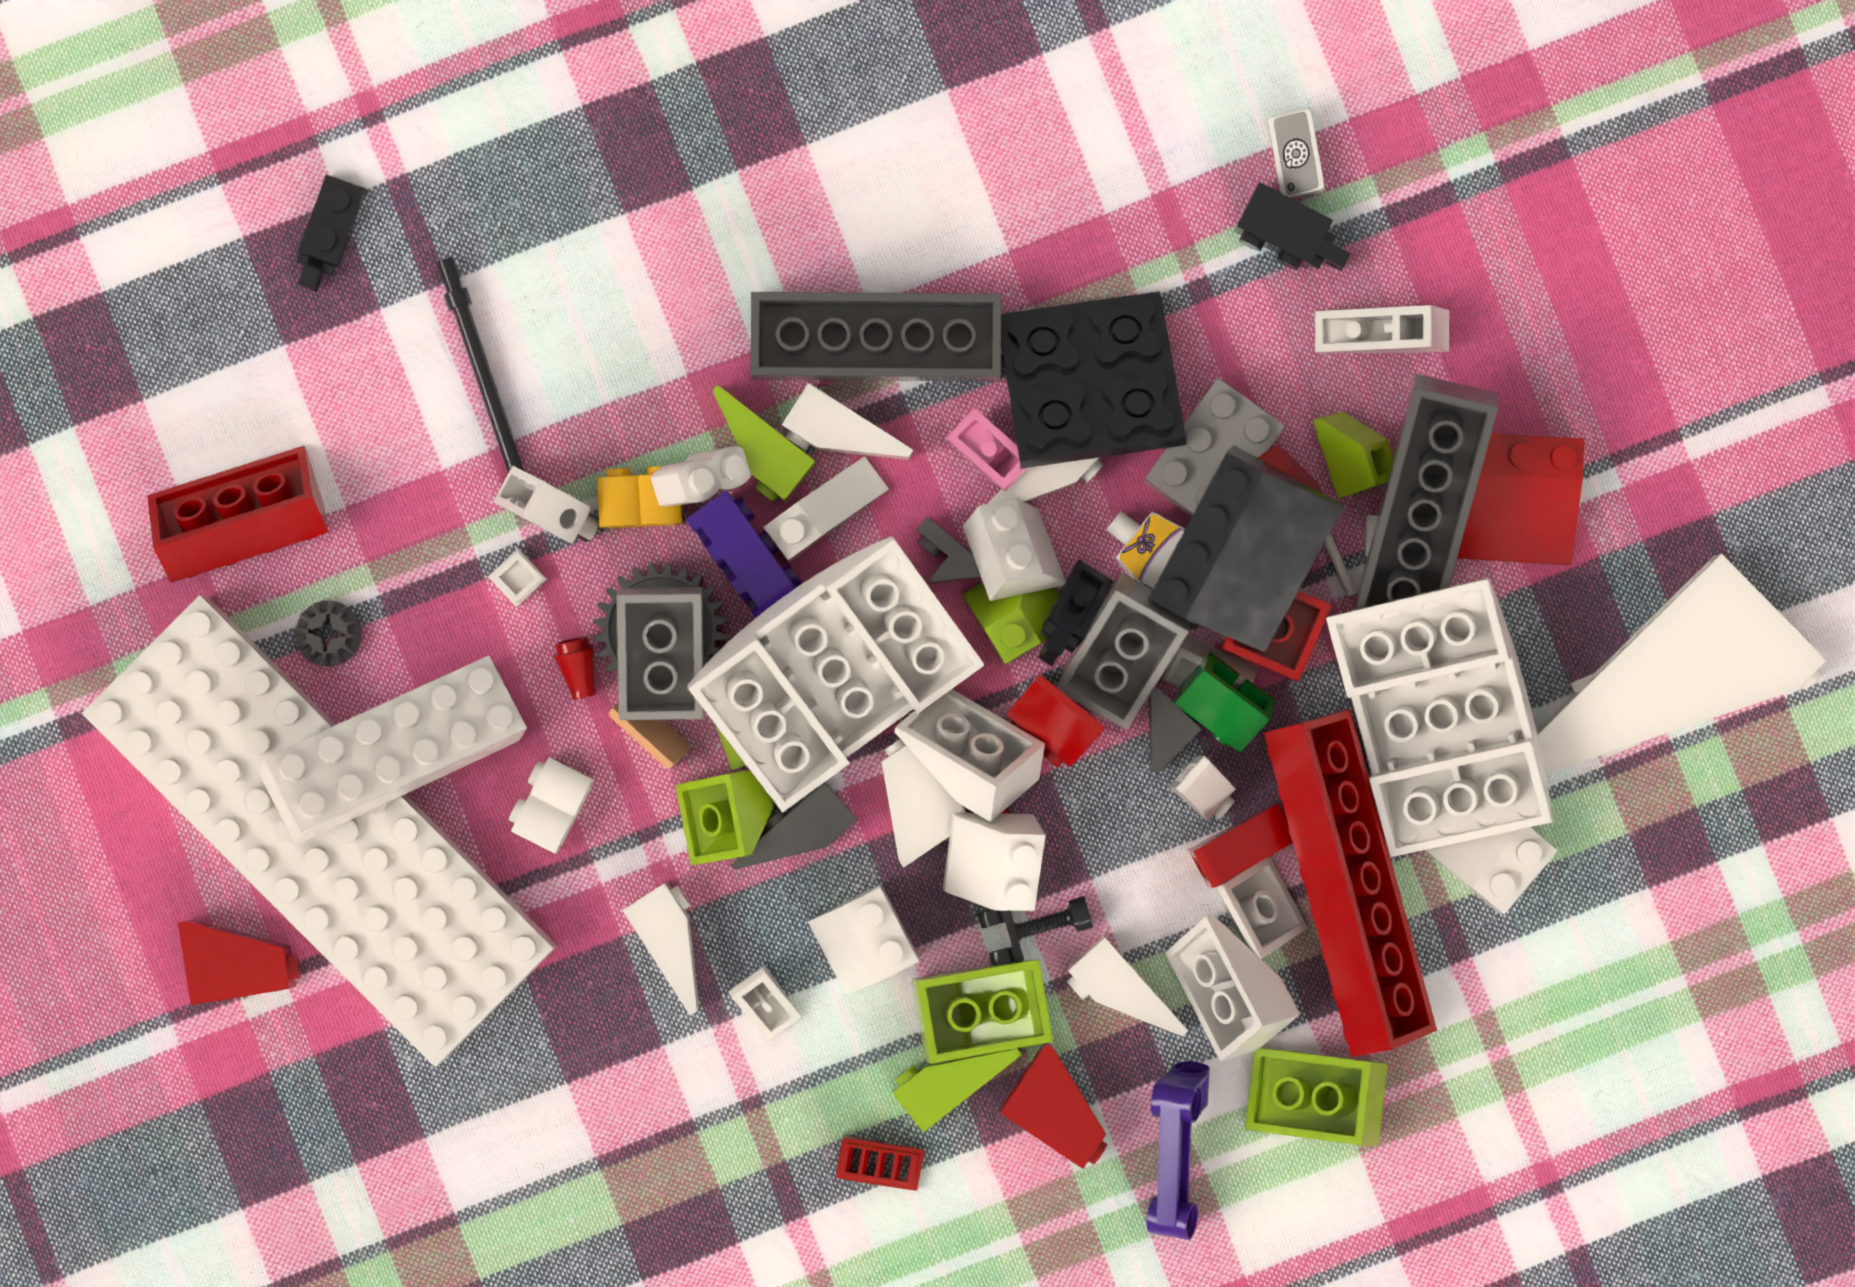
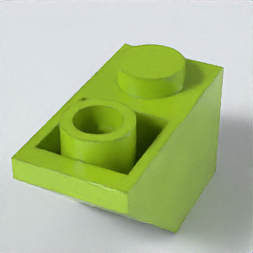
[1313,411,1393,499]

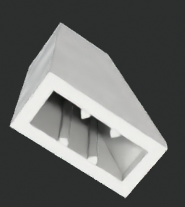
[882,739,967,868]

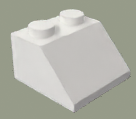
[963,498,1066,601]
[943,812,1045,911]

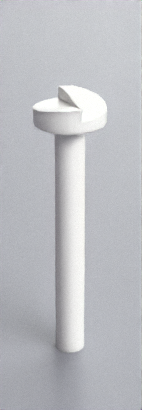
[1324,532,1357,597]

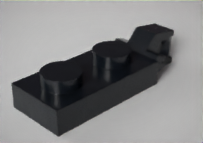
[297,174,367,292]
[1038,559,1114,666]

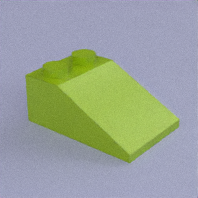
[912,959,1053,1064]
[1245,1048,1388,1146]

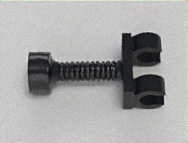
[978,896,1093,965]

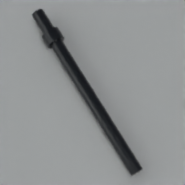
[437,257,525,474]

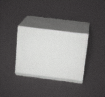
[1214,856,1308,959]

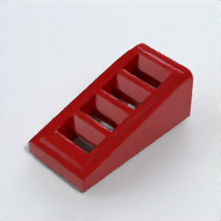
[835,1134,925,1191]

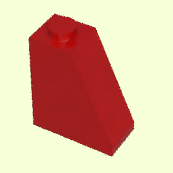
[1188,803,1293,888]
[178,920,301,1005]
[999,1043,1108,1169]

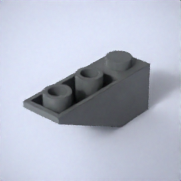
[731,782,858,869]

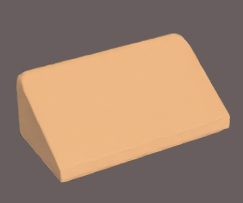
[608,703,691,769]

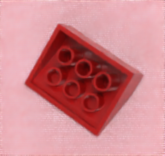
[1457,433,1585,565]

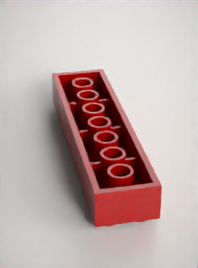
[1264,709,1437,1057]

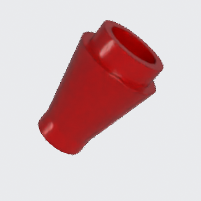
[553,636,596,700]

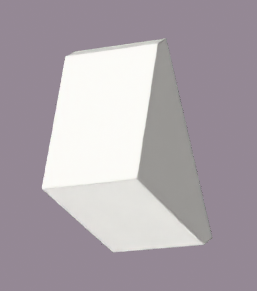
[728,964,801,1041]

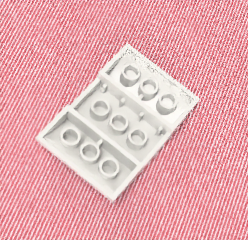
[687,537,984,812]
[1326,578,1553,857]

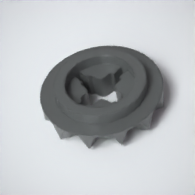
[294,600,362,666]

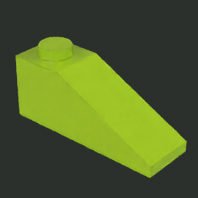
[712,385,816,503]
[892,1048,1021,1133]

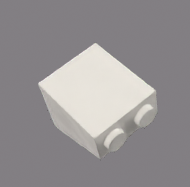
[808,884,919,995]

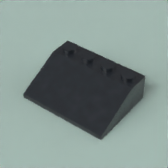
[1148,445,1345,652]

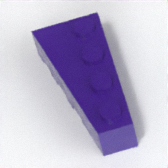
[685,491,803,618]

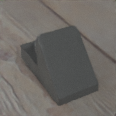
[916,517,981,584]

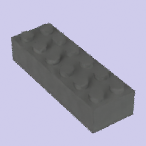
[750,292,1001,382]
[1354,374,1498,610]

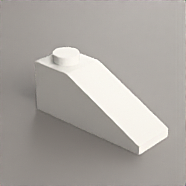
[1315,305,1449,353]
[782,383,913,460]
[764,456,889,562]
[988,457,1104,504]
[1169,756,1236,820]
[622,882,699,1015]
[1066,936,1188,1036]

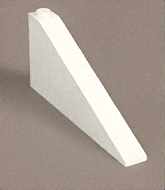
[1536,554,1827,774]

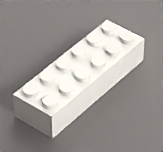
[258,655,527,845]

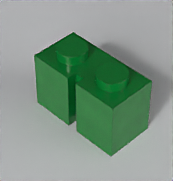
[1174,651,1276,753]

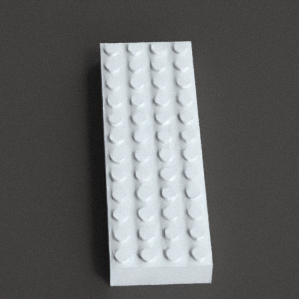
[81,595,558,1067]

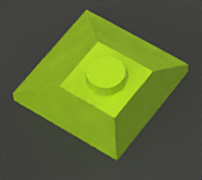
[962,582,1058,665]
[675,770,774,866]

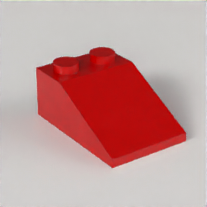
[1005,675,1106,768]

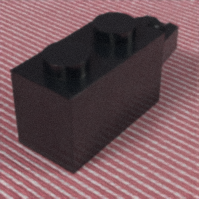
[1234,182,1351,271]

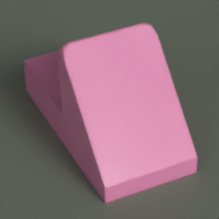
[946,408,1027,492]

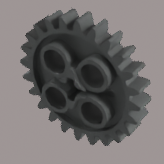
[593,563,728,672]

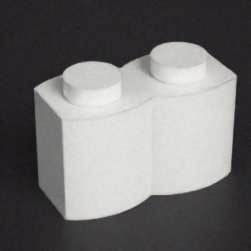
[650,446,751,507]
[509,757,595,854]

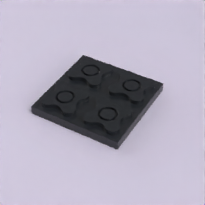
[1001,291,1186,469]

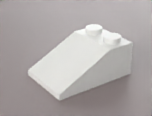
[895,689,1045,822]
[1424,827,1558,914]
[1165,914,1300,1062]

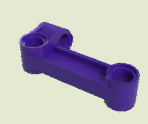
[1146,1061,1210,1240]

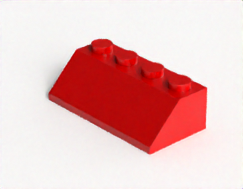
[147,445,329,583]

